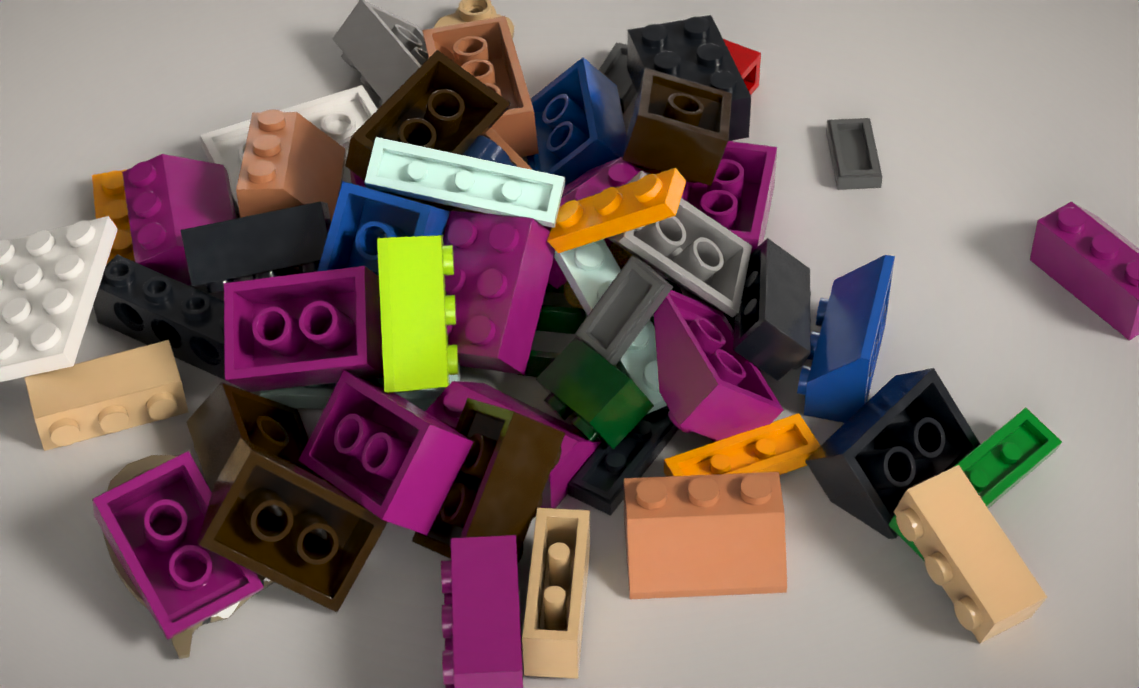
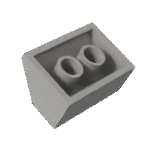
[332,0,428,106]
[608,171,752,318]

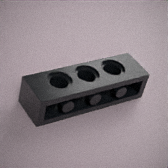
[93,254,226,381]

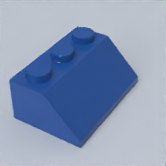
[527,57,632,187]
[797,255,895,423]

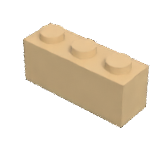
[24,340,189,451]
[894,465,1047,643]
[522,508,590,679]

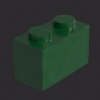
[536,337,654,449]

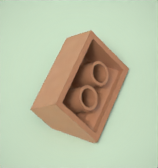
[236,110,346,221]
[624,472,787,599]

